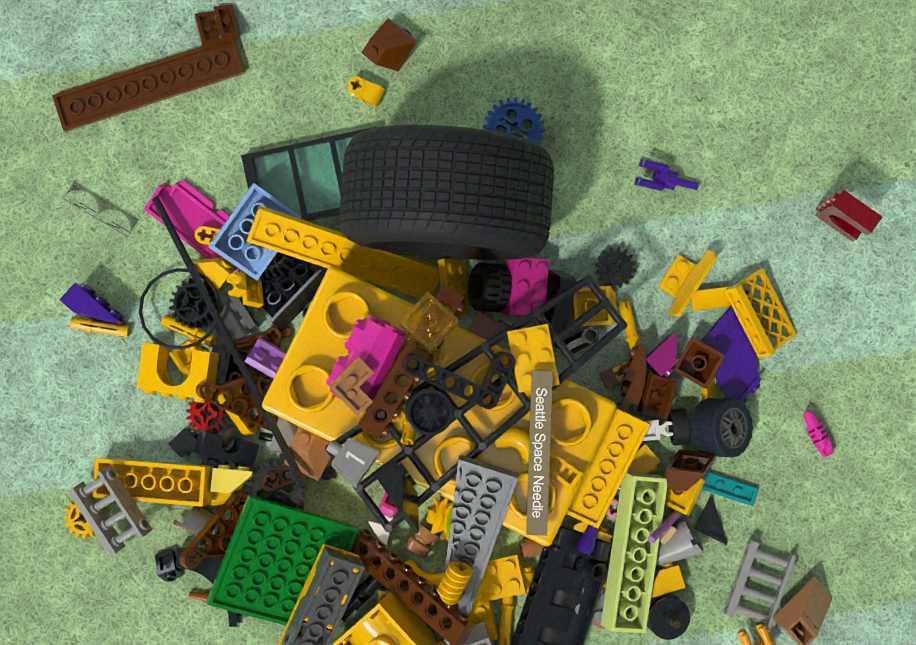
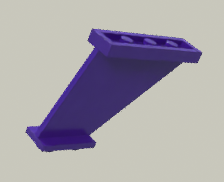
[701,290,762,404]

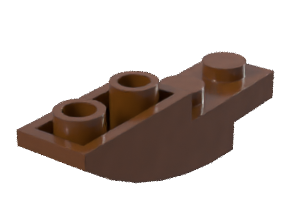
[616,343,646,412]

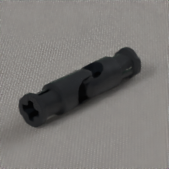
[341,574,383,622]

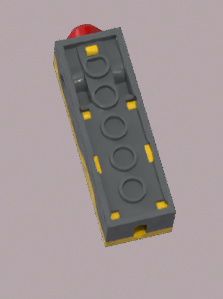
[277,543,365,645]

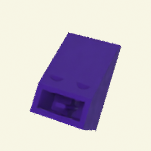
[59,283,126,325]

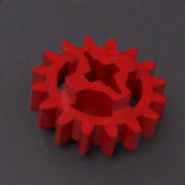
[186,399,229,433]

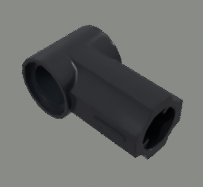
[563,327,599,354]

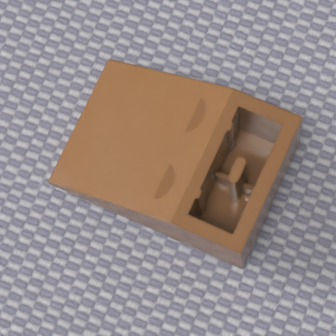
[773,577,832,645]

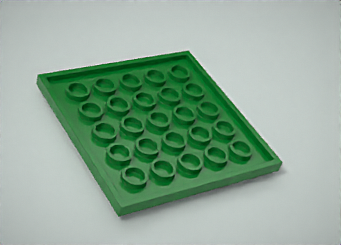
[206,495,359,626]

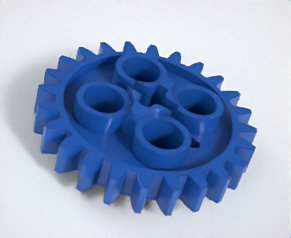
[483,97,545,145]

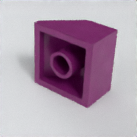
[646,333,677,377]

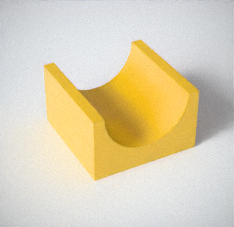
[331,591,448,645]

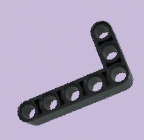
[401,351,515,409]

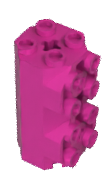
[326,315,406,410]

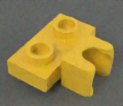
[226,270,264,308]

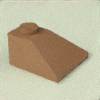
[284,427,331,481]

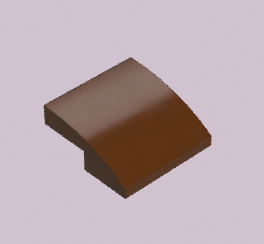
[194,4,240,48]

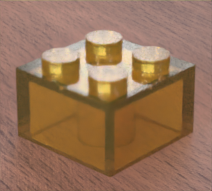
[399,291,459,354]

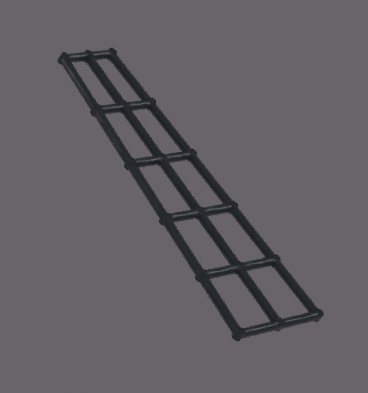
[325,275,627,532]

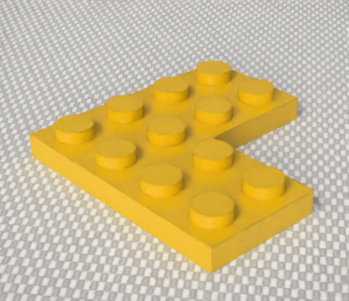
[443,554,527,640]

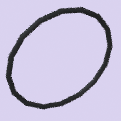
[139,268,221,350]

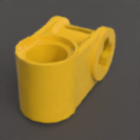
[348,76,385,108]

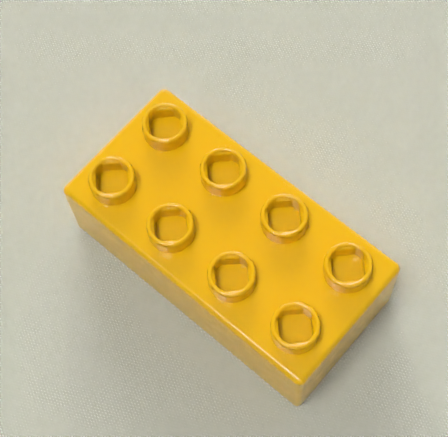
[262,266,617,546]

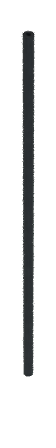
[152,196,307,487]

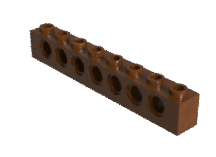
[357,284,466,440]
[350,529,475,645]

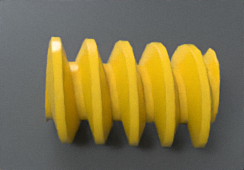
[437,560,474,605]

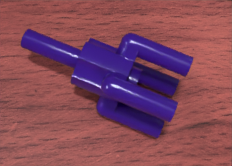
[634,159,699,191]

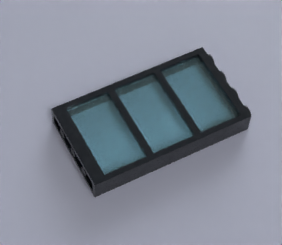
[241,127,376,221]

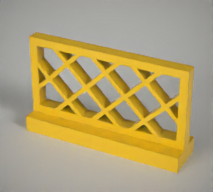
[724,268,797,358]

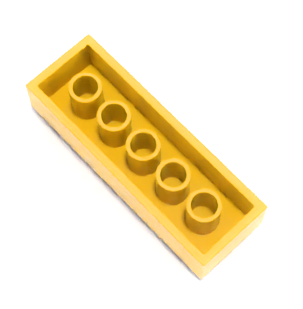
[93,457,214,507]

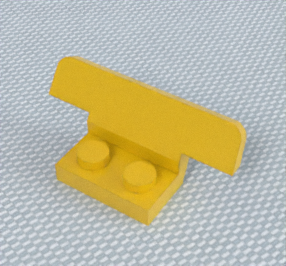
[658,249,718,317]

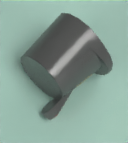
[173,506,217,545]

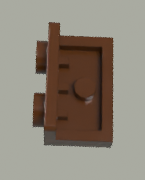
[638,373,677,419]

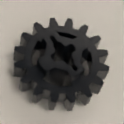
[595,247,637,288]

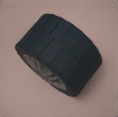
[690,398,753,458]

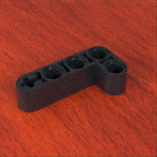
[544,269,576,348]

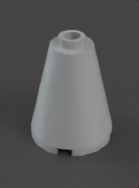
[656,518,704,566]

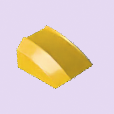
[569,286,617,327]

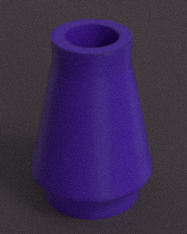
[576,525,599,555]

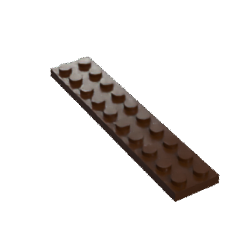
[52,40,245,132]

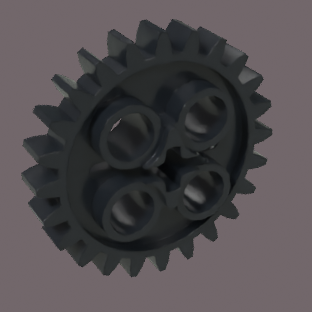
[244,459,308,509]

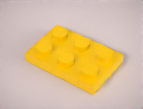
[507,324,560,393]

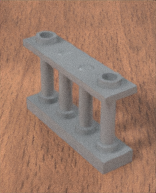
[67,464,153,557]
[723,540,797,630]

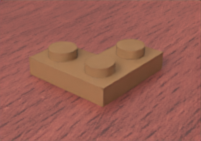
[328,357,374,416]

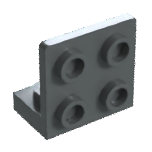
[212,296,259,347]

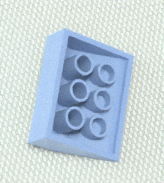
[208,183,302,280]

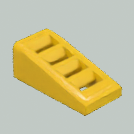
[549,449,585,490]

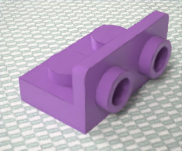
[245,337,287,379]

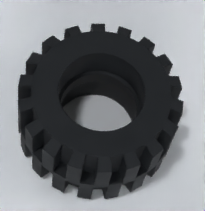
[467,263,512,312]

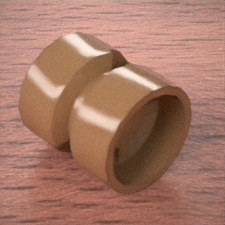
[404,523,440,559]

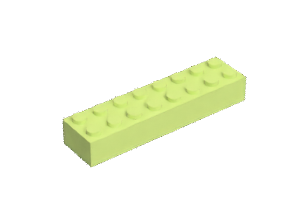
[601,472,667,633]

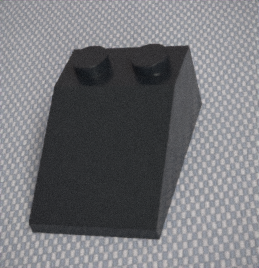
[373,458,419,534]

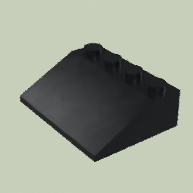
[258,254,328,331]

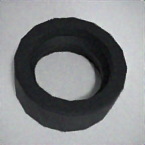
[668,408,690,446]

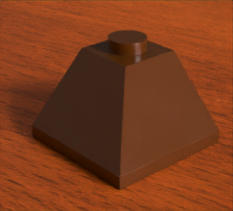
[361,18,418,71]
[674,336,726,389]
[666,449,717,492]

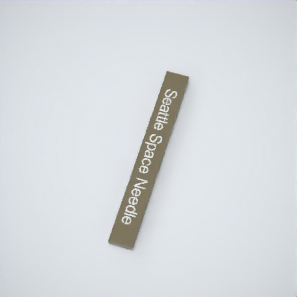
[526,370,553,536]

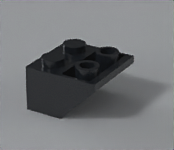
[211,344,251,389]

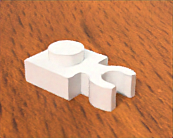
[642,420,673,441]

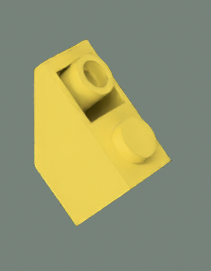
[210,465,254,494]

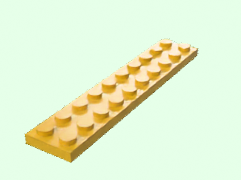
[247,205,440,302]

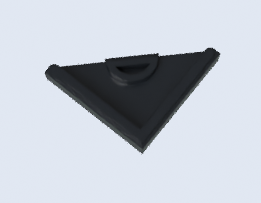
[694,497,728,545]

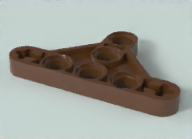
[196,364,279,431]
[179,491,248,569]

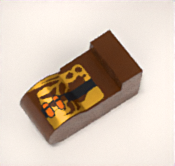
[599,359,631,389]

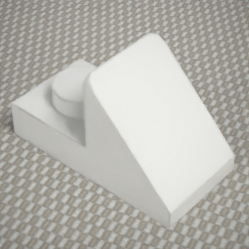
[368,515,393,545]

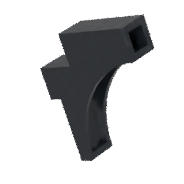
[176,548,243,627]

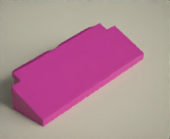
[144,180,240,272]

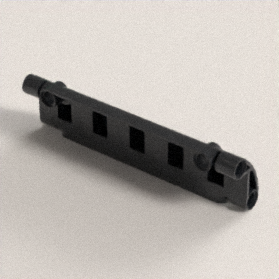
[510,526,612,645]

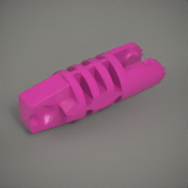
[803,410,834,458]

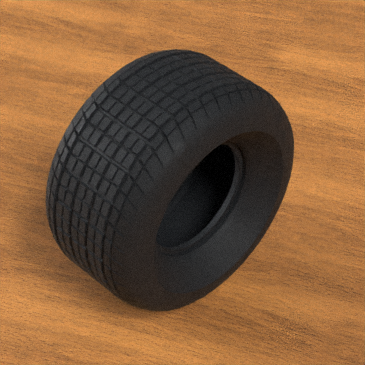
[339,125,554,260]

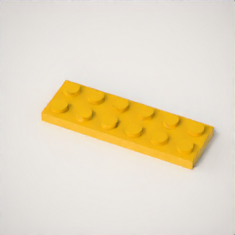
[566,407,650,528]

